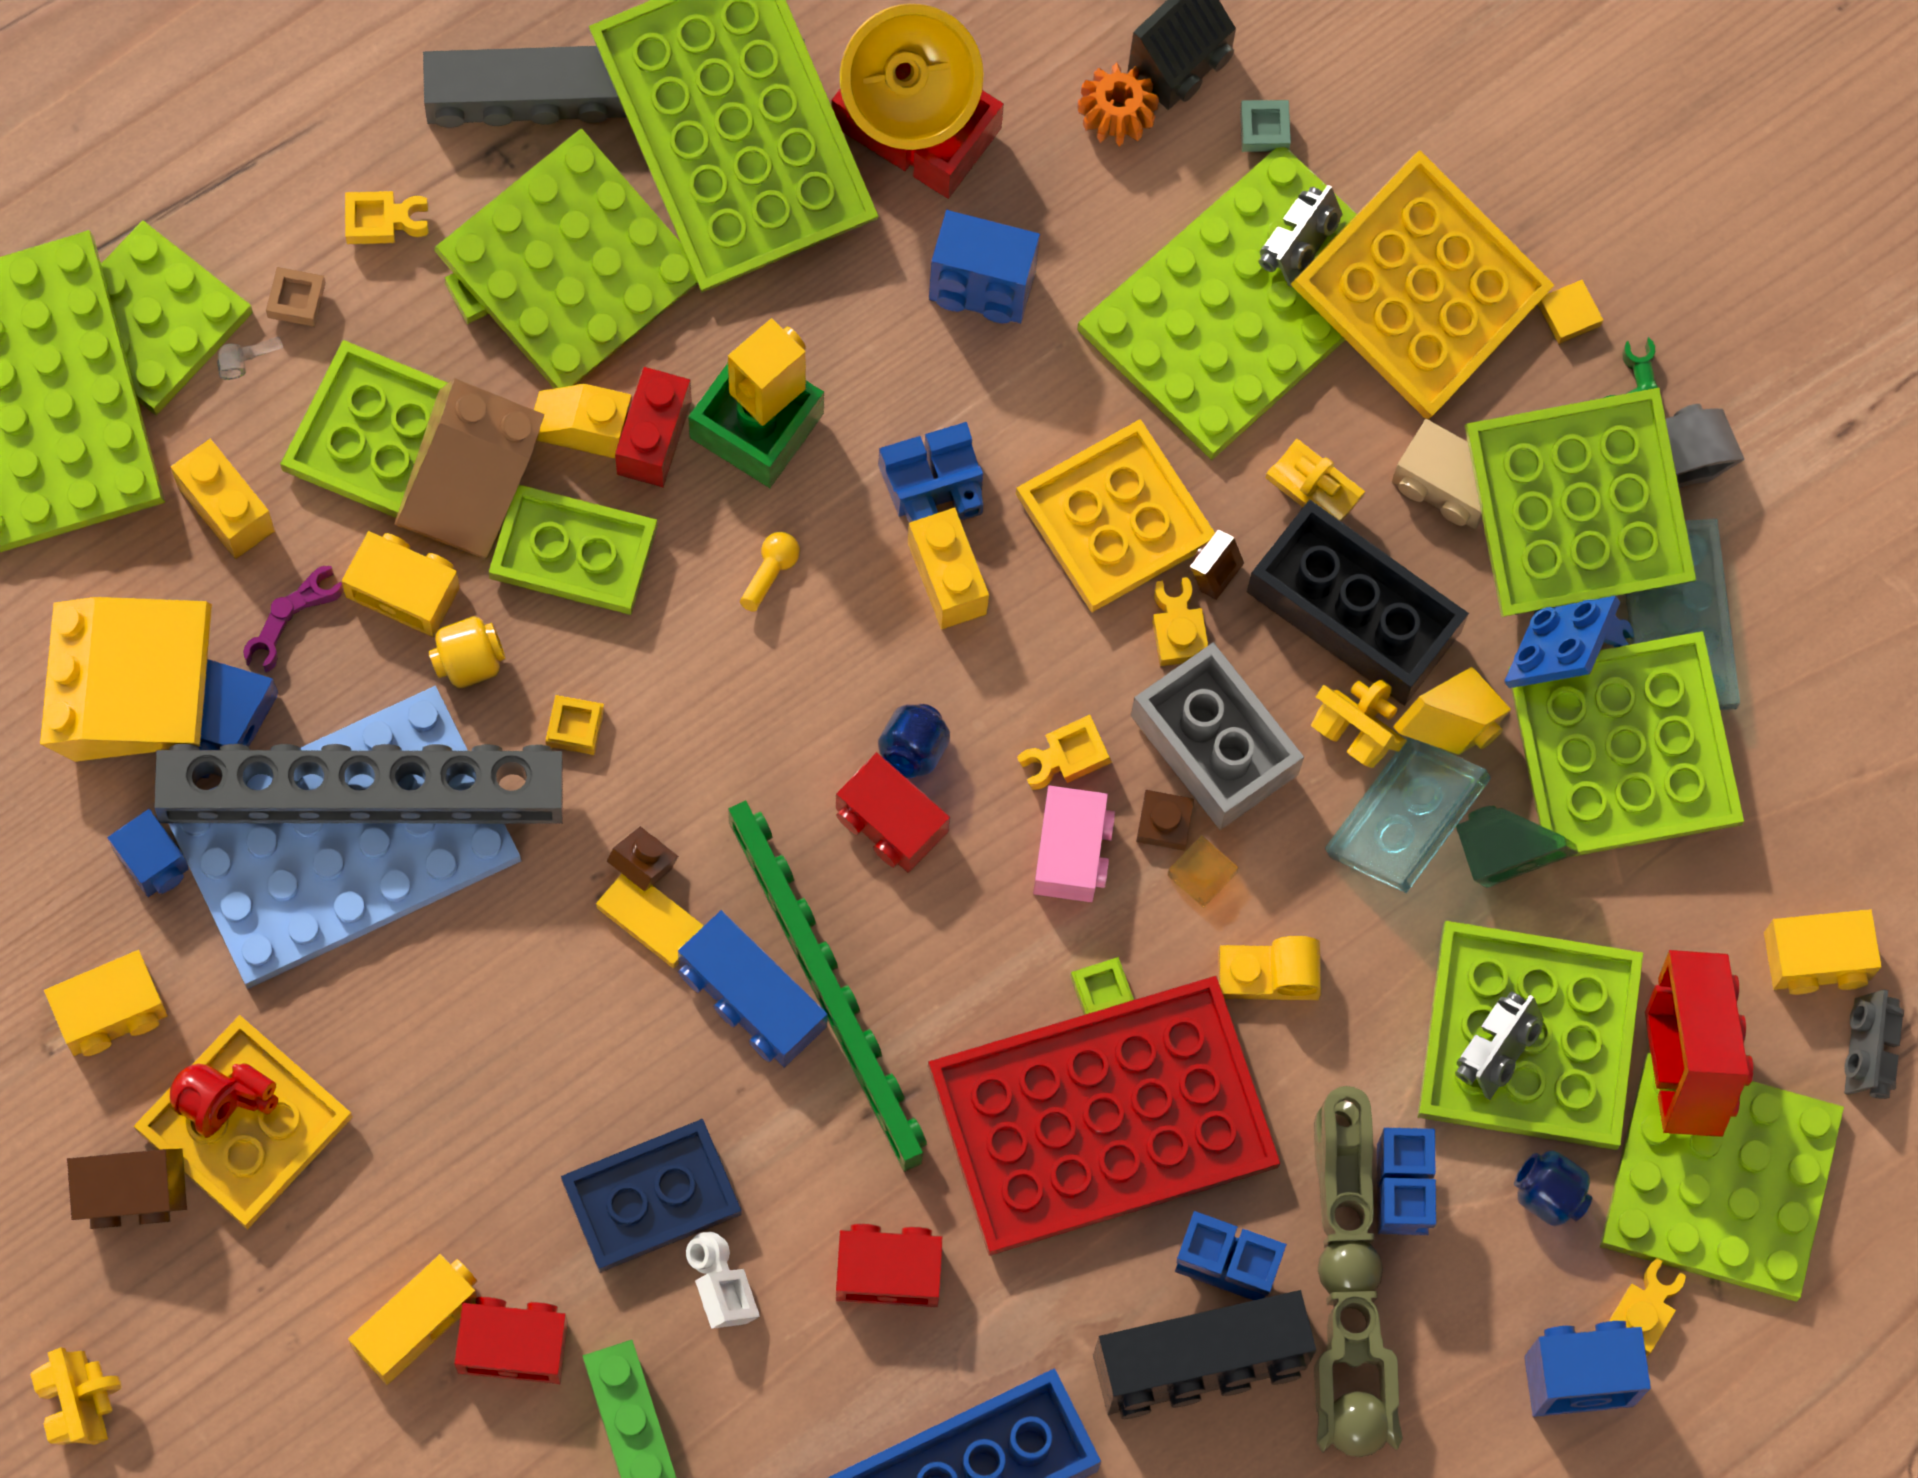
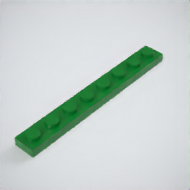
[728,800,927,1172]

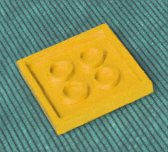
[1016,419,1215,613]
[134,1015,353,1230]

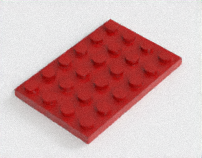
[928,976,1280,1256]

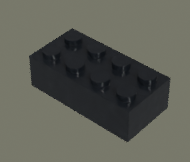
[1247,499,1469,706]
[1093,1290,1316,1419]

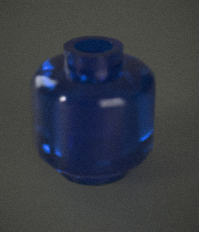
[878,704,950,778]
[1514,1150,1593,1226]

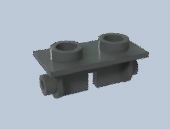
[1258,185,1343,287]
[1844,989,1904,1099]
[1455,992,1544,1100]

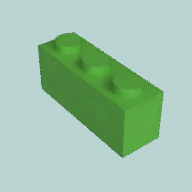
[582,1340,676,1478]

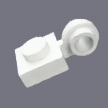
[686,1232,760,1329]

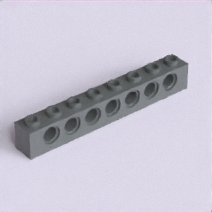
[154,744,563,824]

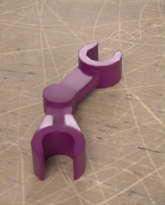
[243,566,344,673]

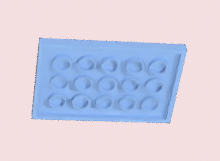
[168,685,521,989]

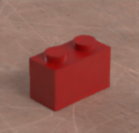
[615,367,692,488]
[836,752,950,873]
[836,1224,943,1307]
[454,1297,568,1384]

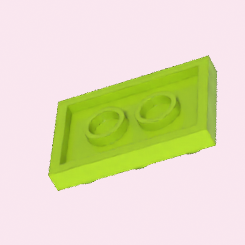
[488,485,658,615]

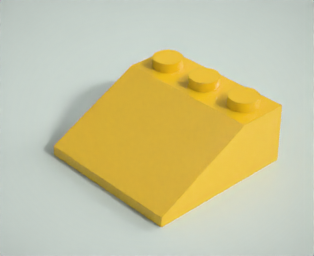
[40,597,212,762]

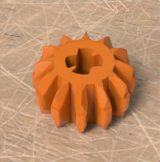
[1077,62,1159,147]

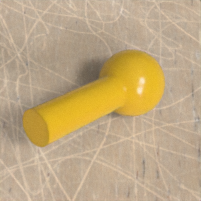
[740,532,800,612]

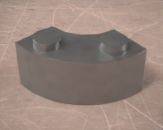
[1666,404,1745,488]

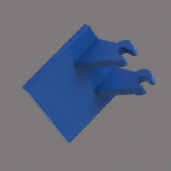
[1504,596,1634,688]

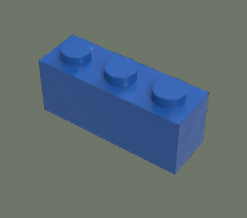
[678,910,828,1068]

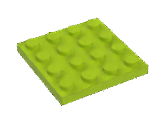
[434,128,707,389]
[1465,388,1696,617]
[1508,631,1744,861]
[1417,921,1643,1150]
[1599,1052,1844,1302]

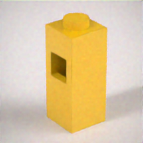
[348,1254,478,1385]

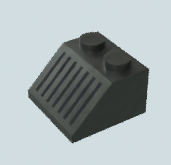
[1127,0,1236,110]

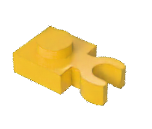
[345,191,429,244]
[1152,577,1208,667]
[1017,715,1112,790]
[1609,1258,1686,1357]

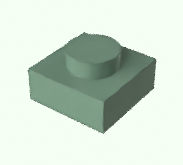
[1240,100,1291,152]

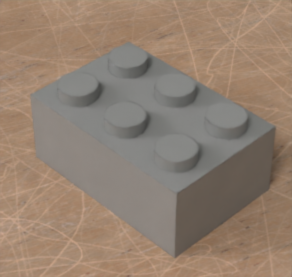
[1131,642,1304,830]

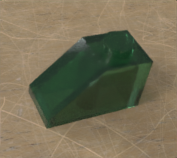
[1456,806,1579,888]

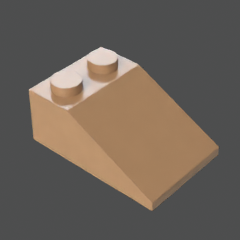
[394,378,545,560]

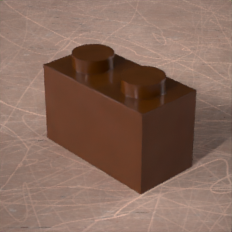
[67,1148,187,1229]

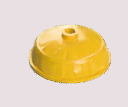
[840,4,984,150]

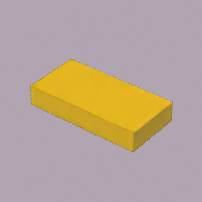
[596,874,704,969]

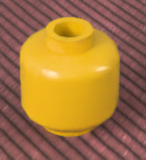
[429,616,506,688]

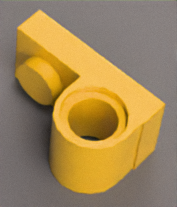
[1218,936,1321,1000]

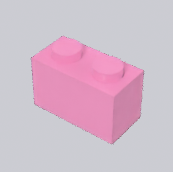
[1033,785,1115,902]

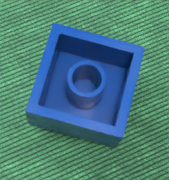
[929,210,1040,323]
[1524,1321,1651,1417]

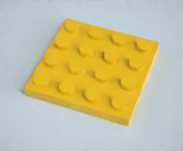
[1290,150,1554,419]

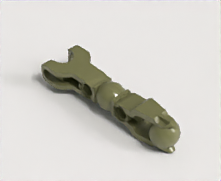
[1314,1086,1403,1457]

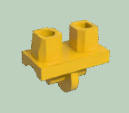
[1265,439,1365,522]
[1311,680,1407,768]
[30,1347,122,1445]

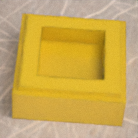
[1538,280,1603,344]
[545,695,605,755]

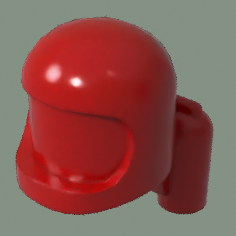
[169,1063,278,1138]

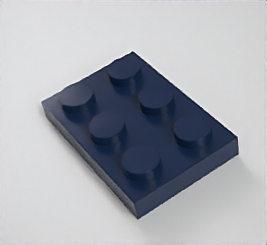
[561,1119,742,1273]

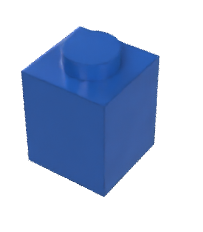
[107,809,189,897]

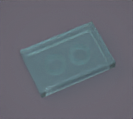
[1325,737,1491,893]

